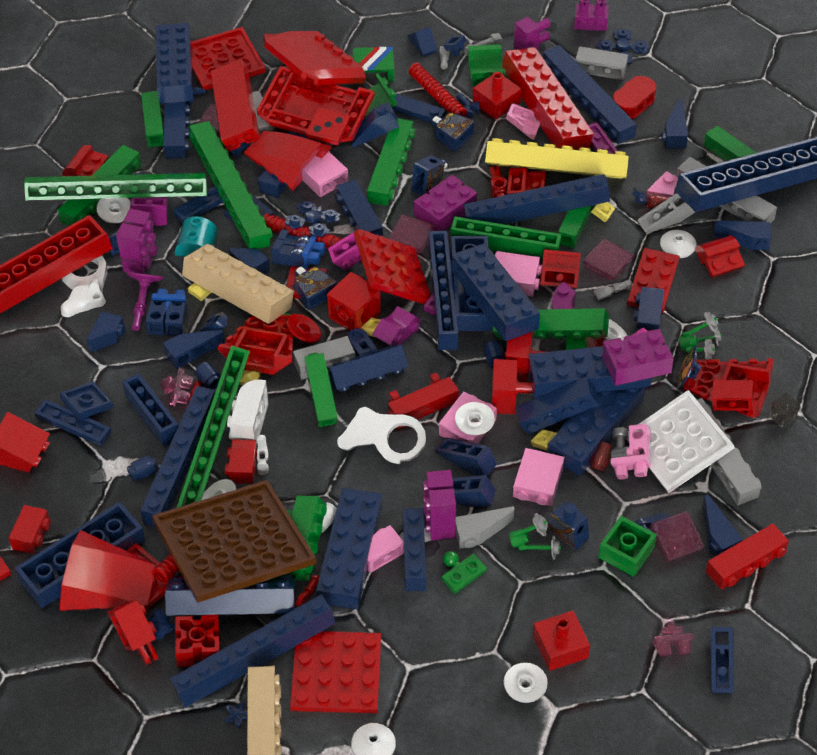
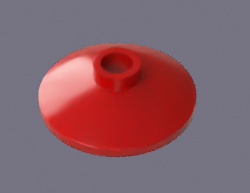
[287,314,321,343]

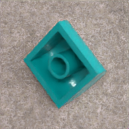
[175,216,218,257]

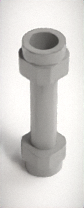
[463,33,502,56]

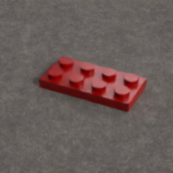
[627,248,680,313]

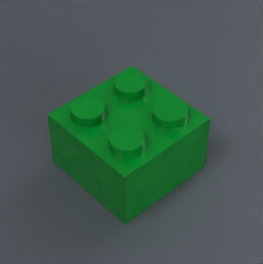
[598,516,657,577]

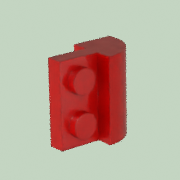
[62,145,109,176]
[507,167,546,195]
[695,235,745,278]
[540,250,581,289]

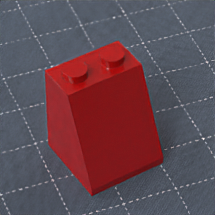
[0,412,50,473]

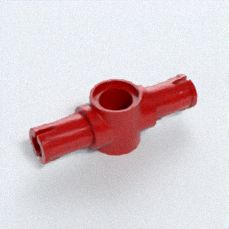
[489,166,507,198]

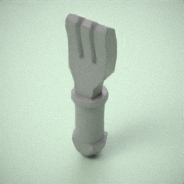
[440,46,450,70]
[593,280,632,301]

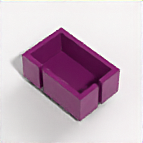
[414,174,477,231]
[116,209,158,274]
[602,329,673,386]
[423,470,456,540]

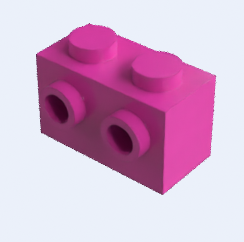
[328,232,361,270]

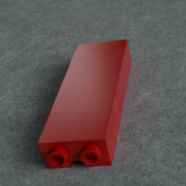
[211,59,260,151]

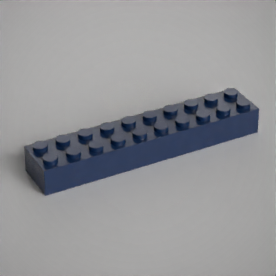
[675,137,817,212]

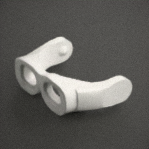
[257,435,269,475]

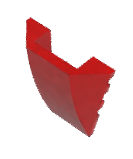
[244,131,332,191]
[218,314,293,375]
[683,358,774,418]
[60,530,157,611]

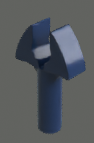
[457,93,480,117]

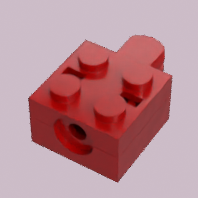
[107,600,158,665]

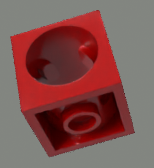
[327,272,381,331]

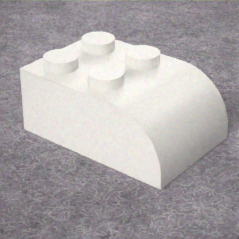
[227,380,269,444]

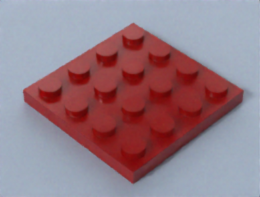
[191,27,266,90]
[353,229,431,305]
[290,631,381,713]

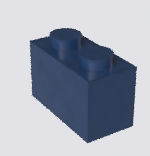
[633,287,664,330]

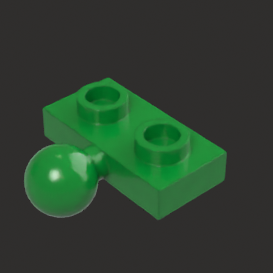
[441,551,487,595]

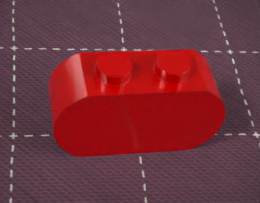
[612,76,656,119]

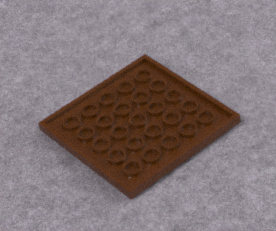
[152,480,316,603]

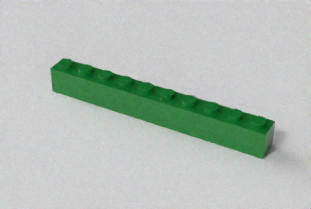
[189,121,272,249]
[24,173,207,200]
[177,345,250,508]

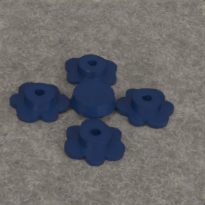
[596,28,650,64]
[285,201,340,237]

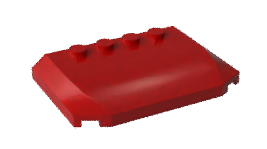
[263,31,366,85]
[257,66,375,142]

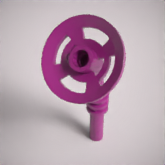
[127,272,164,331]

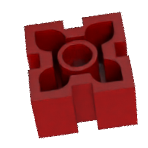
[175,615,220,667]

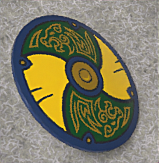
[676,346,702,389]

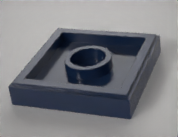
[60,381,113,420]

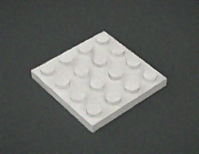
[627,390,734,493]

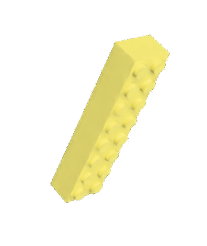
[485,138,629,179]

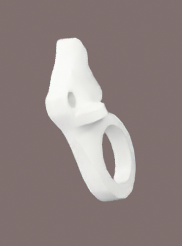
[61,255,107,317]
[337,407,426,464]

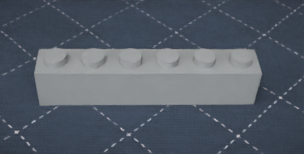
[676,157,777,223]
[697,398,761,506]

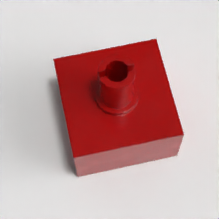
[473,72,521,120]
[506,332,550,382]
[492,359,533,414]
[533,610,590,671]

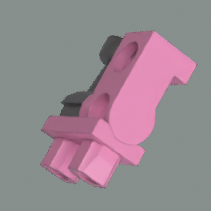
[611,424,651,480]

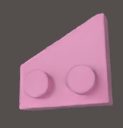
[506,104,540,140]
[647,171,678,199]

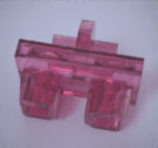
[160,367,193,407]
[652,621,694,657]

